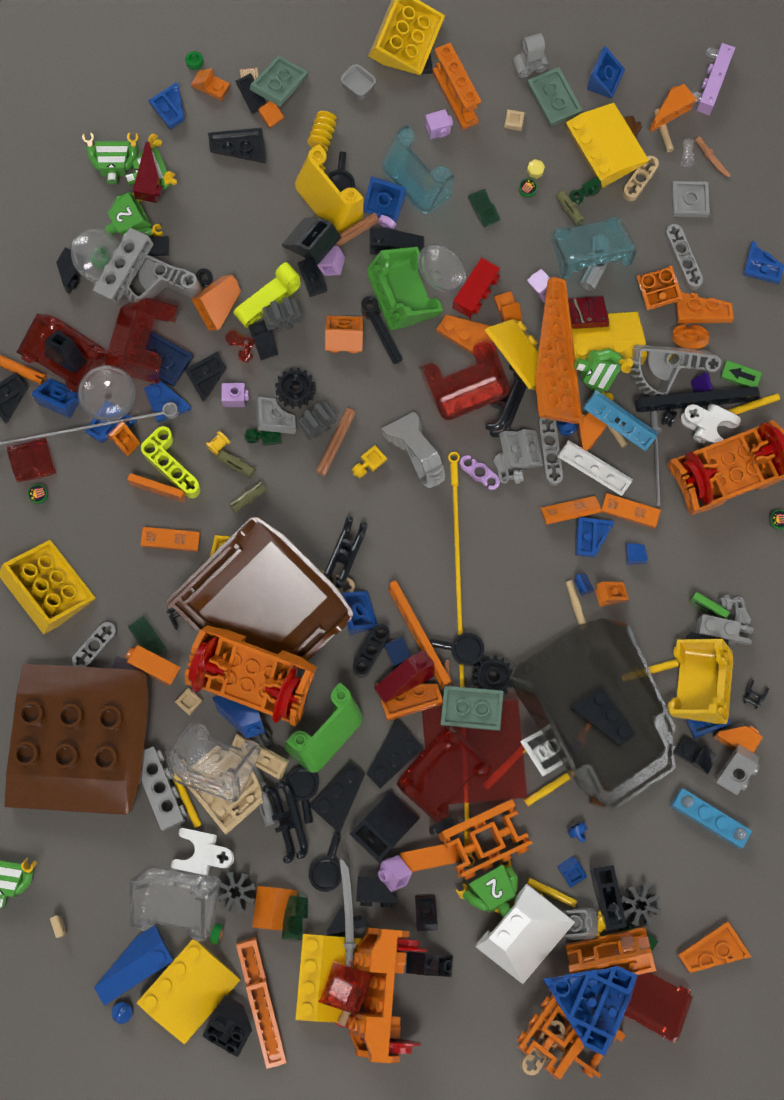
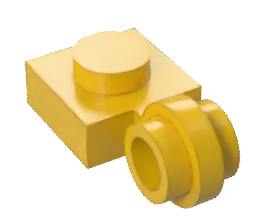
[352,445,387,479]

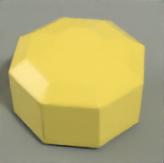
[527,159,545,179]

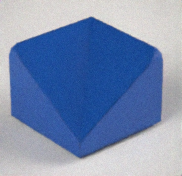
[625,543,648,565]

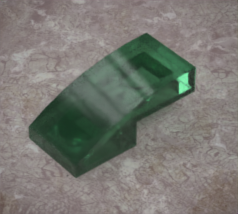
[468,189,500,227]
[127,616,167,655]
[282,895,308,942]

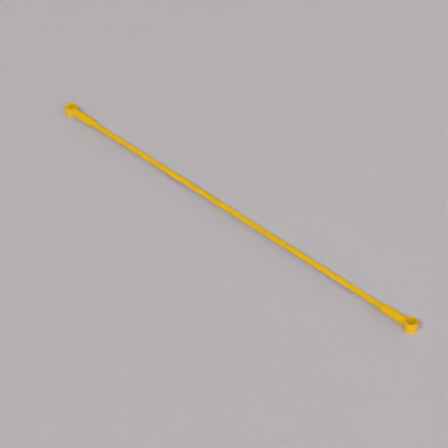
[448,452,475,867]

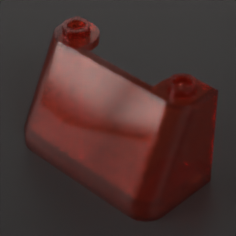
[16,313,110,393]
[397,726,491,823]
[624,972,693,1044]

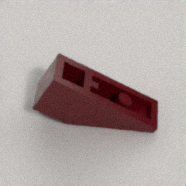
[133,141,163,203]
[374,650,434,704]

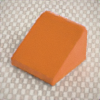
[259,101,284,128]

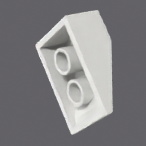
[520,725,572,777]

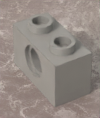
[716,744,760,795]

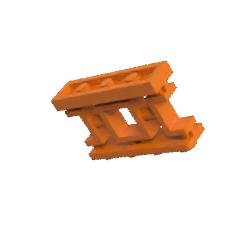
[432,43,481,130]
[438,799,533,880]
[566,927,656,975]
[516,994,583,1080]

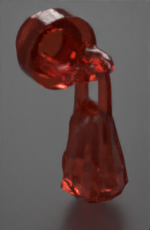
[225,330,255,363]

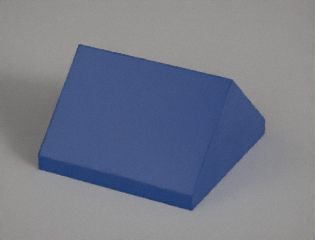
[587,46,625,98]
[363,176,406,222]
[32,378,83,419]
[341,591,378,636]

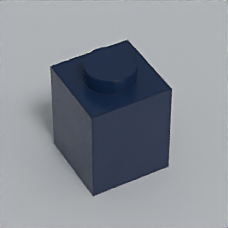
[384,637,411,669]

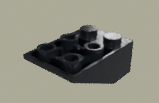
[282,217,341,264]
[350,791,420,863]

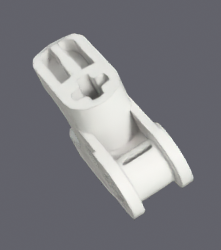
[680,404,741,447]
[171,828,235,876]

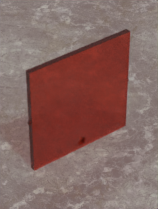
[422,700,528,806]

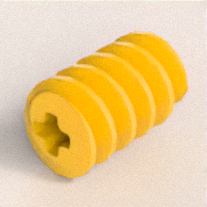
[307,111,337,152]

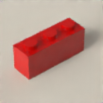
[452,257,501,319]

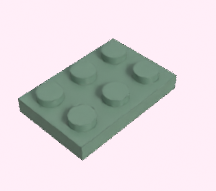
[250,55,308,107]
[527,67,583,127]
[441,686,504,731]

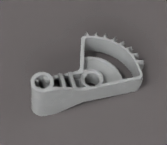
[120,249,203,308]
[630,345,721,397]
[381,412,445,488]

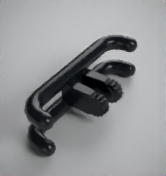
[485,365,527,437]
[324,516,367,589]
[263,780,308,864]

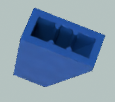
[212,695,265,738]

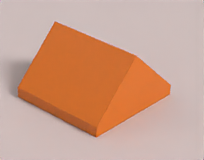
[252,886,298,932]

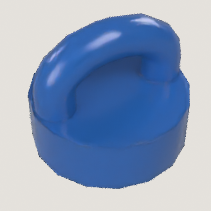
[557,421,577,436]
[567,822,588,843]
[112,1002,133,1024]

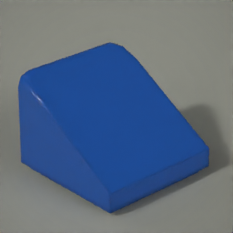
[574,574,594,596]
[557,856,587,888]

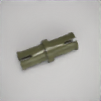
[556,190,585,226]
[217,449,256,479]
[229,481,267,513]

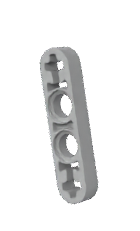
[665,224,703,290]
[538,418,563,486]

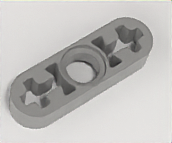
[72,622,117,667]

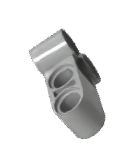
[512,33,550,78]

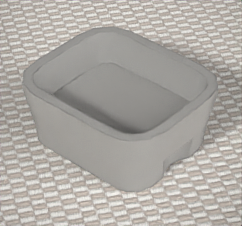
[341,64,376,100]
[563,908,598,940]

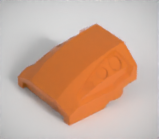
[636,265,683,310]

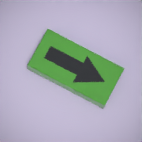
[720,360,762,388]
[689,592,730,619]

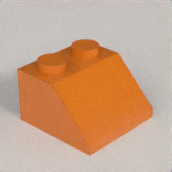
[325,315,363,353]

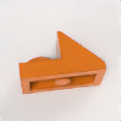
[191,68,230,101]
[493,291,523,322]
[106,421,141,457]
[595,582,629,607]

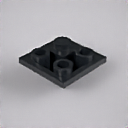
[202,995,252,1057]

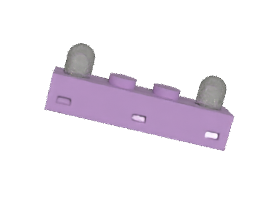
[691,43,735,116]

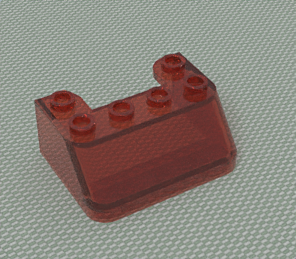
[105,298,177,384]
[419,339,510,420]

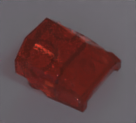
[7,438,56,483]
[318,962,373,1015]

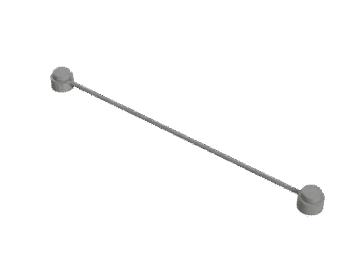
[0,402,179,445]

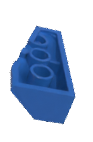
[94,925,175,1006]

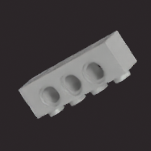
[93,228,154,306]
[141,746,187,831]

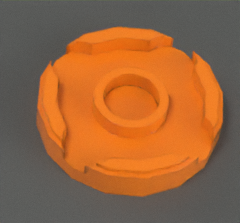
[672,324,710,349]

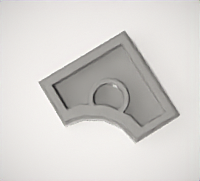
[256,397,296,434]

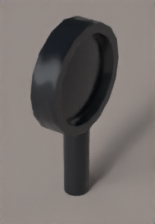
[328,151,355,192]
[430,633,484,666]
[285,767,319,824]
[308,835,342,892]

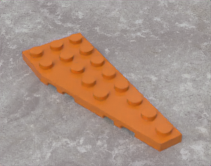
[535,277,583,424]

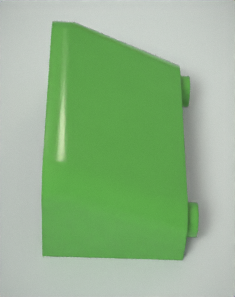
[367,247,444,330]
[285,683,363,773]

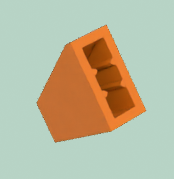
[191,275,241,331]
[125,645,181,686]

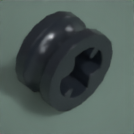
[196,268,213,287]
[662,409,677,428]

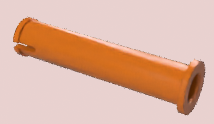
[0,355,47,385]

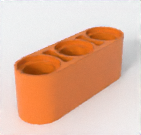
[399,844,460,872]

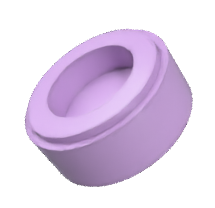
[378,215,396,230]

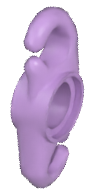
[459,455,500,490]

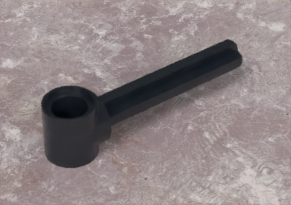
[361,296,403,364]

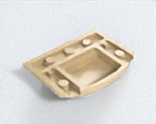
[181,746,263,834]

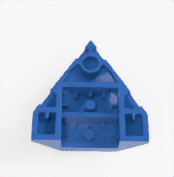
[543,966,638,1056]

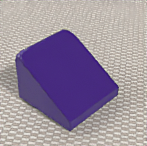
[691,372,713,393]

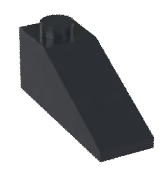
[370,228,424,255]
[590,865,627,931]

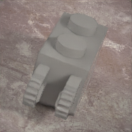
[695,614,754,645]

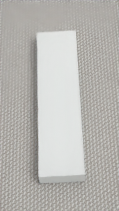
[558,440,633,496]

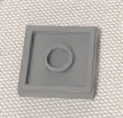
[671,181,710,217]

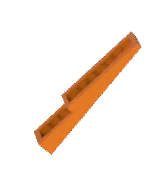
[236,937,287,1069]

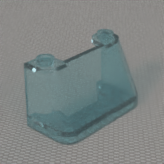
[382,125,454,214]
[551,217,637,279]

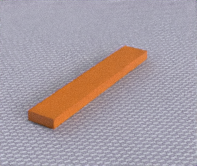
[388,580,451,689]

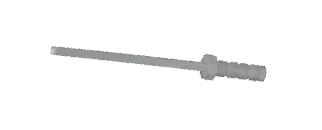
[650,411,662,506]
[340,859,356,978]

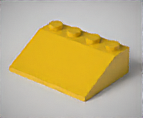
[368,0,445,75]
[566,103,649,188]
[571,312,647,365]
[485,319,539,390]
[0,540,96,634]
[295,934,362,1022]
[137,938,241,1044]

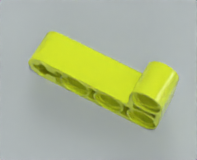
[233,262,301,328]
[141,426,201,498]

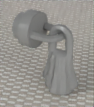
[493,452,524,484]
[718,595,751,626]

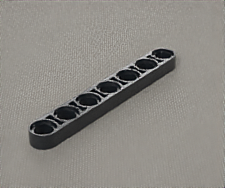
[634,387,761,412]

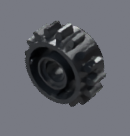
[275,368,316,409]
[472,655,515,695]

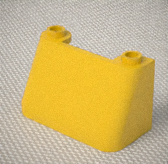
[295,144,364,234]
[668,639,733,724]

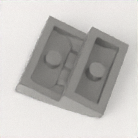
[499,429,544,469]

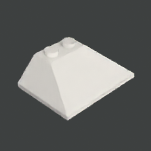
[475,884,575,984]

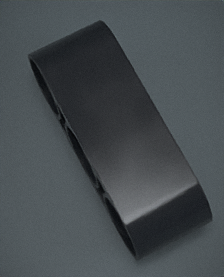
[353,624,390,678]

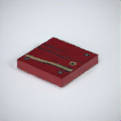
[568,296,609,329]

